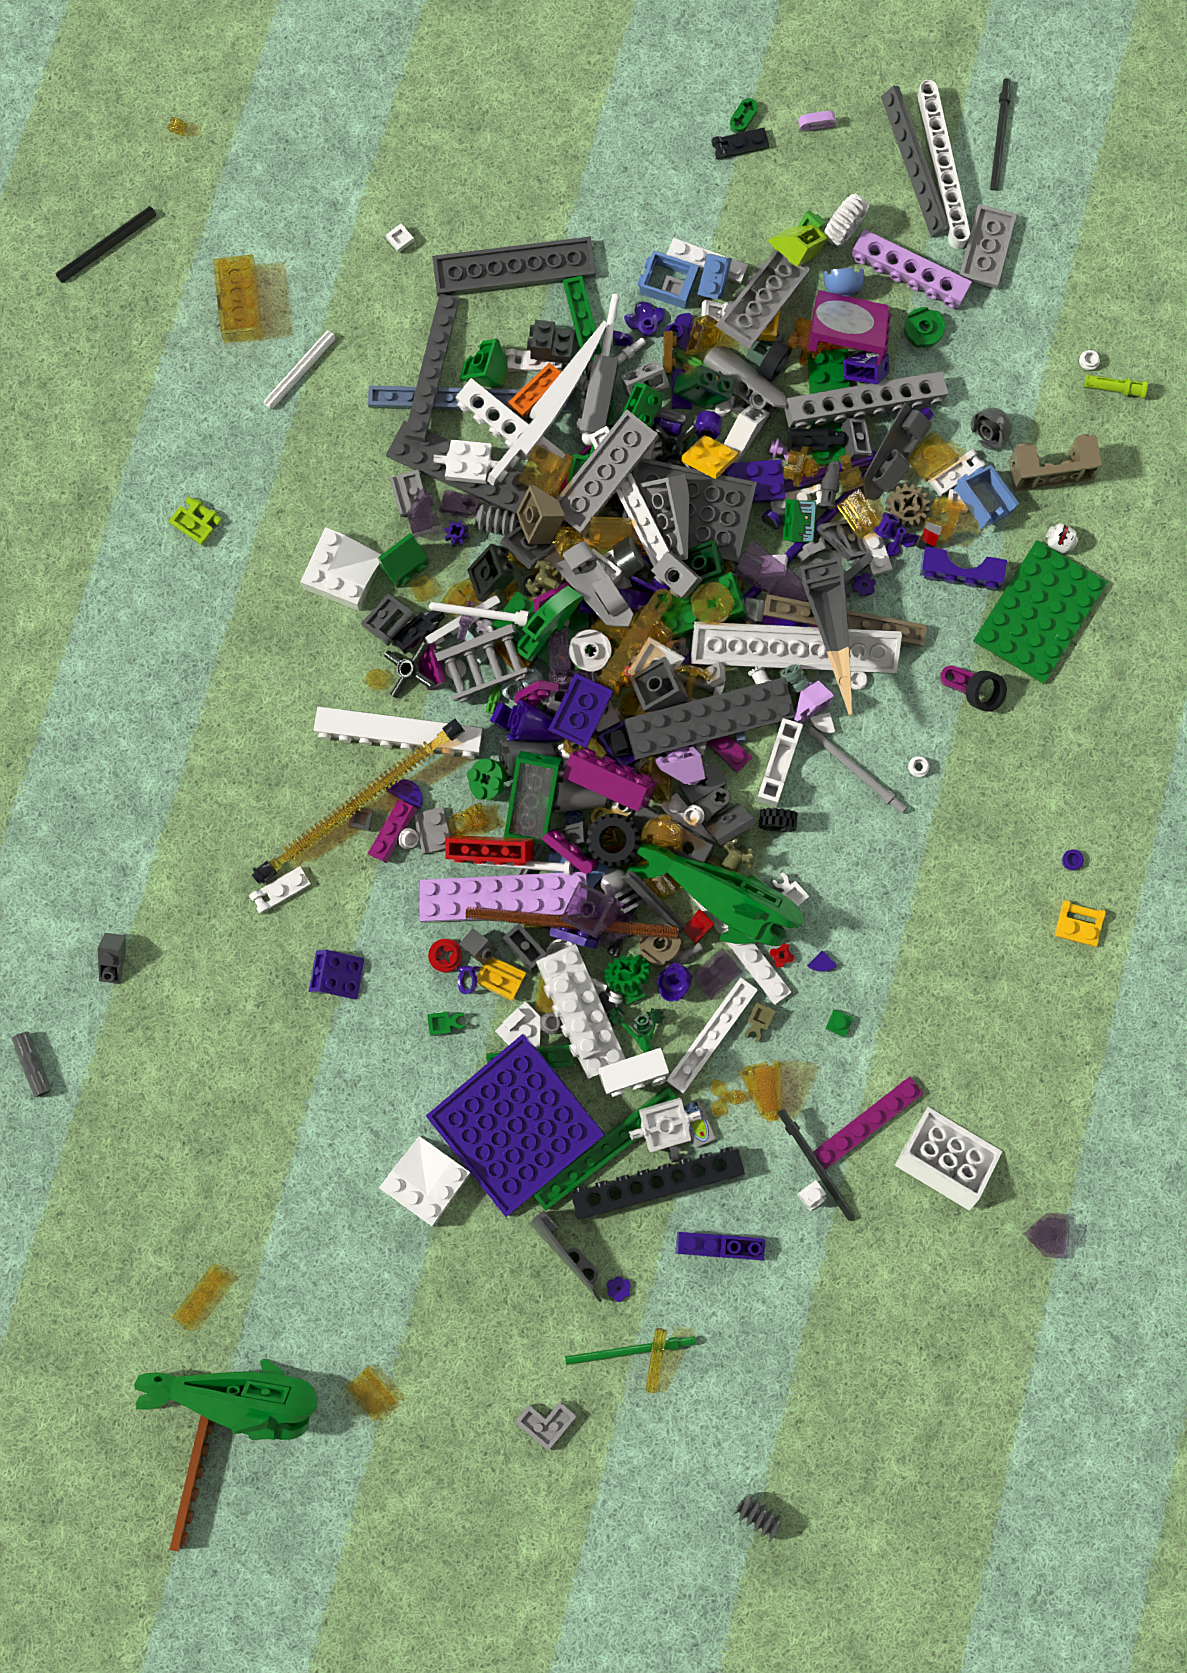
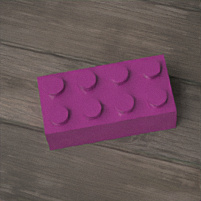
[562,748,657,812]

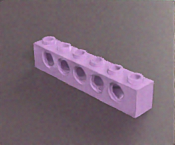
[851,229,972,309]

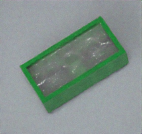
[504,751,562,845]

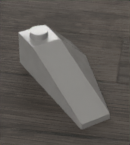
[639,474,689,560]

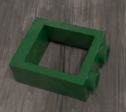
[673,365,736,409]

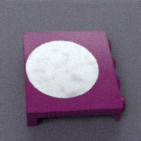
[808,290,891,365]

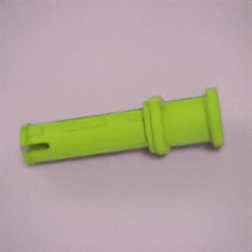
[1084,374,1148,399]

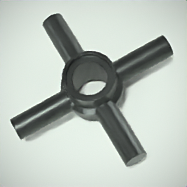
[653,423,698,469]
[384,641,435,698]

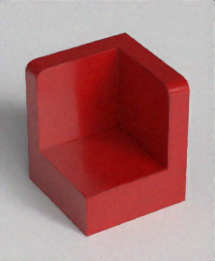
[683,909,715,944]

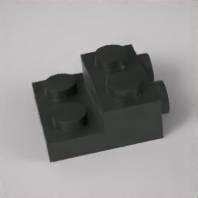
[527,320,575,363]
[467,543,515,602]

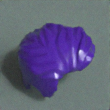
[657,962,692,1002]

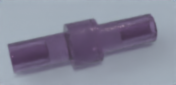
[456,600,475,642]

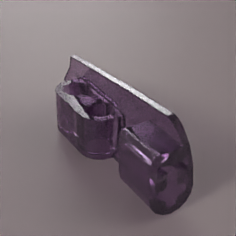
[732,540,809,602]

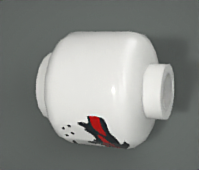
[1046,523,1078,554]

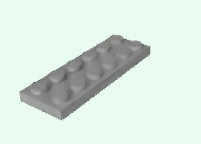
[557,410,659,534]

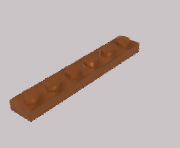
[169,1415,215,1552]

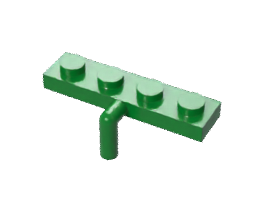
[486,1043,574,1068]

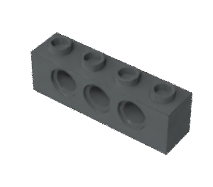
[632,805,717,863]

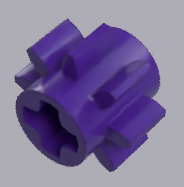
[444,521,469,547]

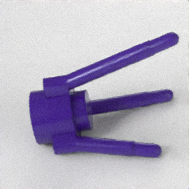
[630,554,669,597]

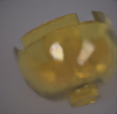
[640,814,683,851]

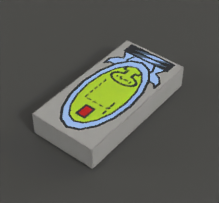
[683,1100,716,1148]

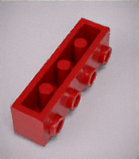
[445,835,534,866]

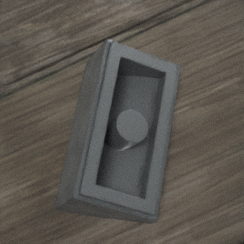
[841,418,872,460]

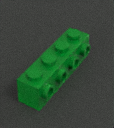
[621,383,665,428]

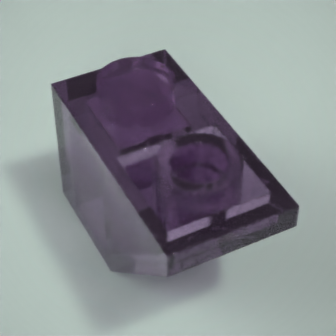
[407,488,439,538]

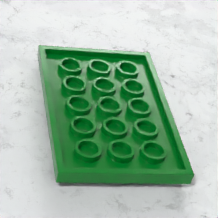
[973,540,1107,684]

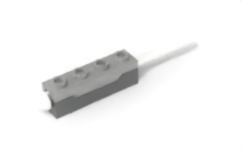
[576,294,620,446]

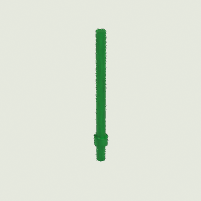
[565,1336,696,1365]

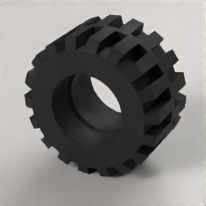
[587,813,641,867]

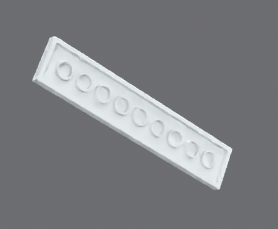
[691,622,902,673]

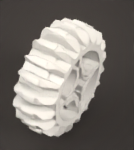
[824,193,869,247]

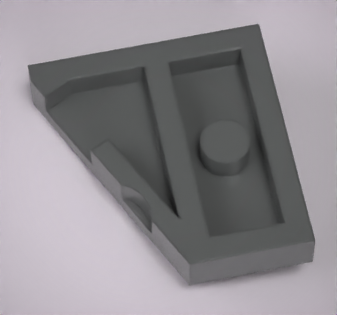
[817,518,868,561]

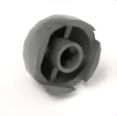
[971,408,1012,450]

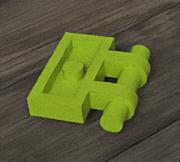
[168,496,223,546]

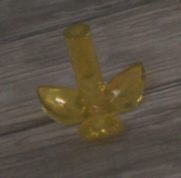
[675,665,711,699]
[710,1079,746,1116]

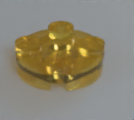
[691,582,734,625]

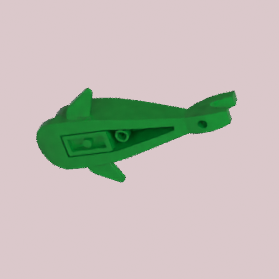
[627,843,804,946]
[134,1359,318,1440]

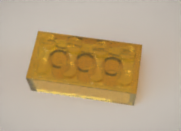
[213,254,264,343]

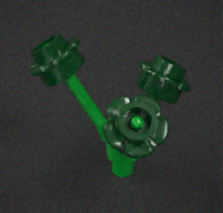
[607,1006,666,1053]

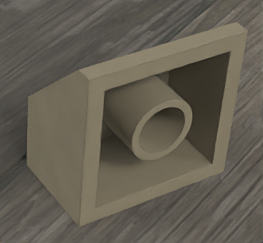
[516,485,565,544]

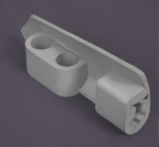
[703,346,786,409]
[553,542,634,627]

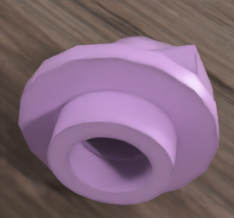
[770,438,795,464]

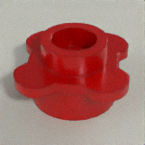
[770,943,794,968]

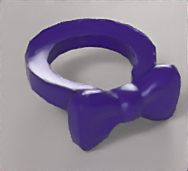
[457,966,479,994]

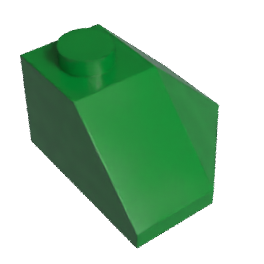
[459,339,508,388]

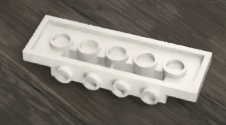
[536,944,625,1079]

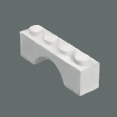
[757,718,803,807]

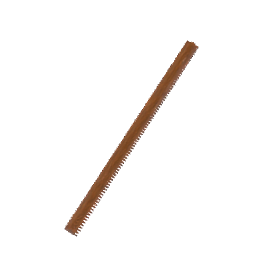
[465,906,678,939]

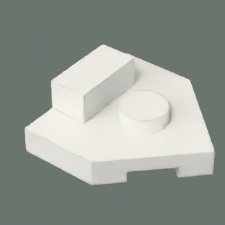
[495,1002,541,1047]

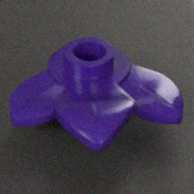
[624,301,664,337]
[665,313,705,352]

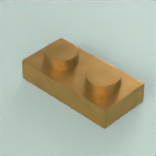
[663,331,677,373]

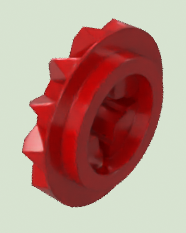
[428,939,462,973]

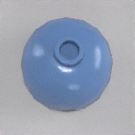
[824,268,864,297]

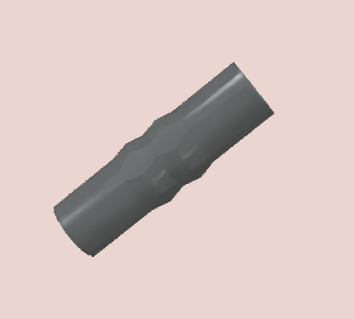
[11,1031,52,1098]

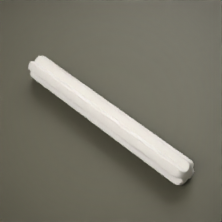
[264,331,335,410]

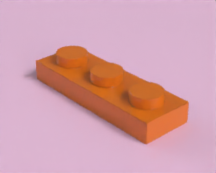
[508,363,561,418]

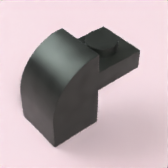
[613,535,656,586]

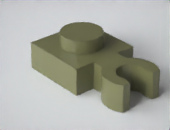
[745,1002,776,1042]

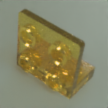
[518,446,574,498]

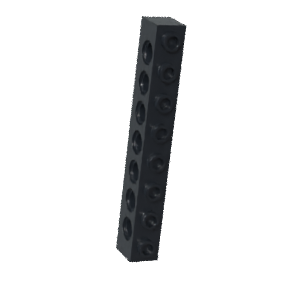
[571,1146,745,1220]

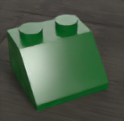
[378,533,429,588]

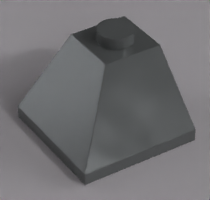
[630,657,689,712]

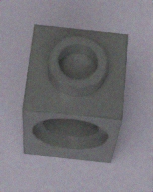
[459,928,497,966]

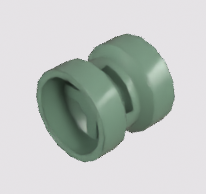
[781,664,809,693]

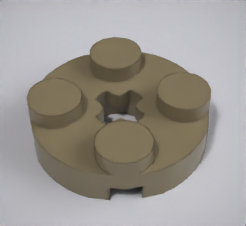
[639,923,683,967]

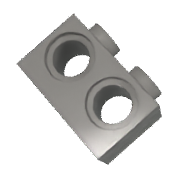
[619,360,669,397]

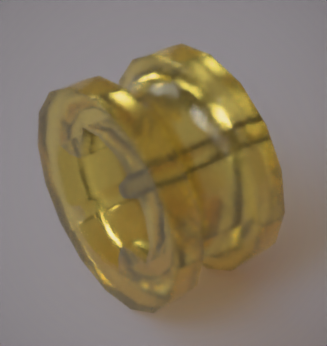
[167,117,187,136]

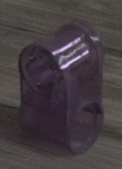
[439,490,480,518]

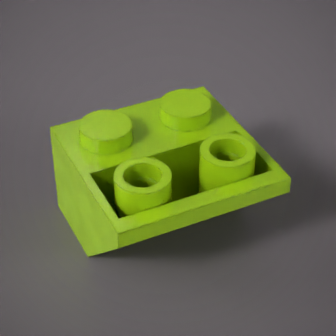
[768,225,829,267]

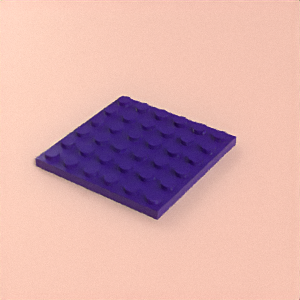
[426,1034,605,1217]

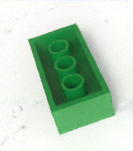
[654,572,748,641]

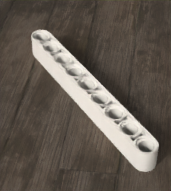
[917,80,970,249]

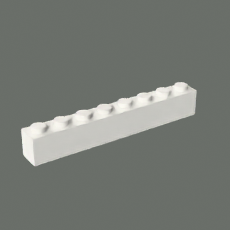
[313,707,483,759]

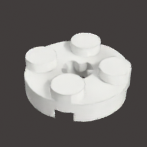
[569,629,611,671]

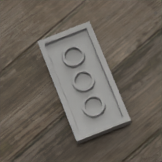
[959,204,1017,289]

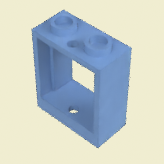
[638,251,699,309]

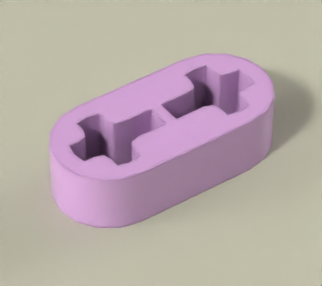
[798,111,837,132]

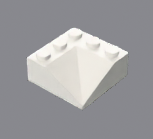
[300,527,381,611]
[598,1048,669,1097]
[379,1136,471,1227]

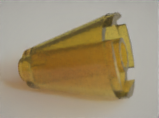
[739,1060,782,1122]

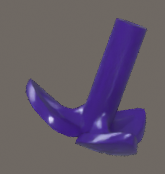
[885,523,919,556]

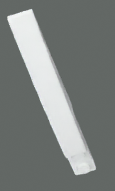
[487,321,607,486]

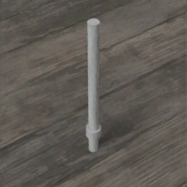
[807,726,907,814]

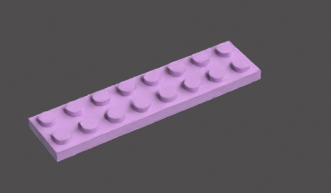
[420,872,588,923]

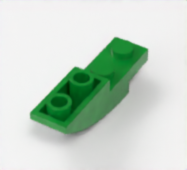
[515,585,584,662]

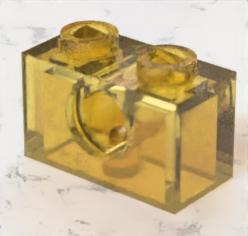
[923,495,964,543]

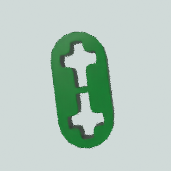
[730,98,758,134]

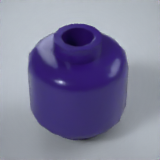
[695,411,722,440]

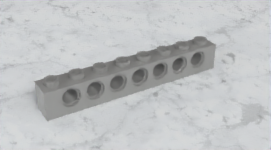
[784,371,948,429]

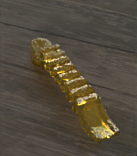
[595,589,674,691]

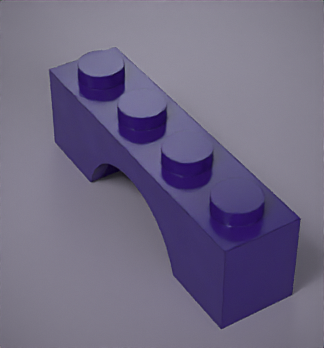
[920,546,1007,590]

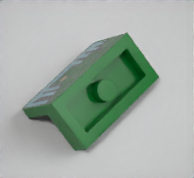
[783,499,816,542]

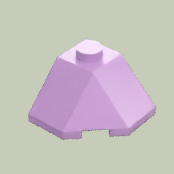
[794,681,834,724]
[656,745,705,785]

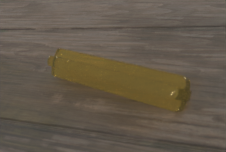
[645,1328,667,1393]

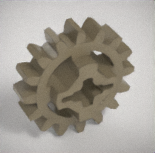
[885,483,930,528]

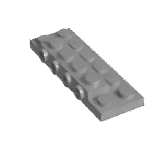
[716,250,811,349]

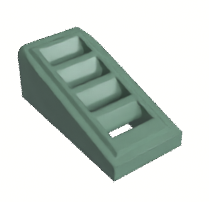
[746,330,785,367]

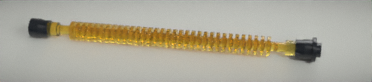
[252,718,465,885]

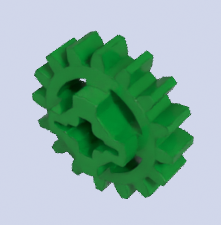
[604,954,651,994]

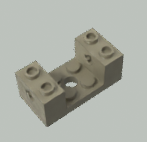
[1009,434,1103,491]

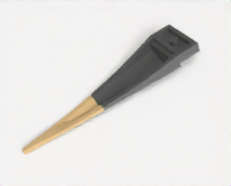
[800,557,853,718]

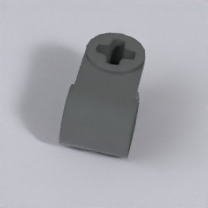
[692,788,730,825]

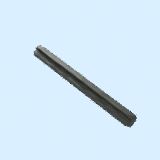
[56,206,156,283]

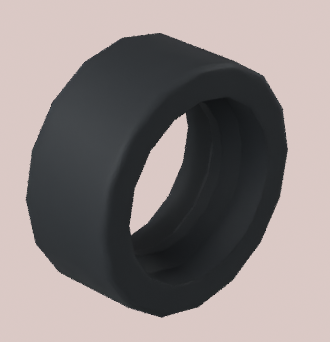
[758,340,792,382]
[965,671,1007,712]

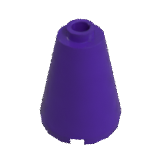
[507,700,564,742]

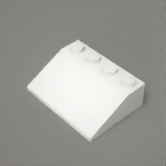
[895,1107,1002,1211]

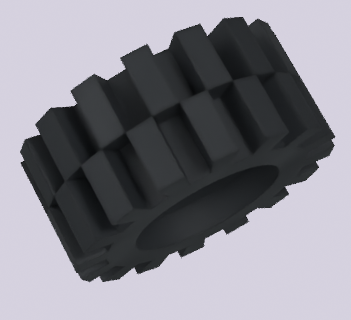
[759,808,798,832]

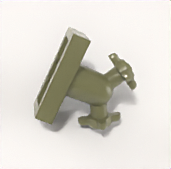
[525,560,567,596]
[706,838,755,877]

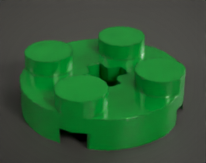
[904,307,945,348]
[467,758,507,801]

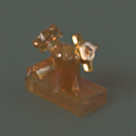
[789,317,833,365]

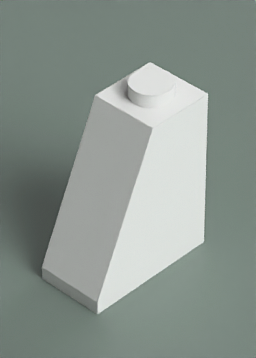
[723,405,770,463]

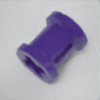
[874,512,900,539]

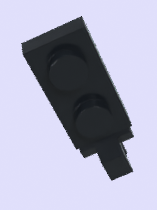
[787,428,844,451]
[392,610,445,654]

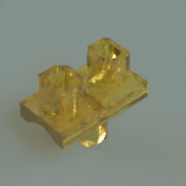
[783,446,819,487]

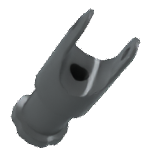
[818,461,840,510]

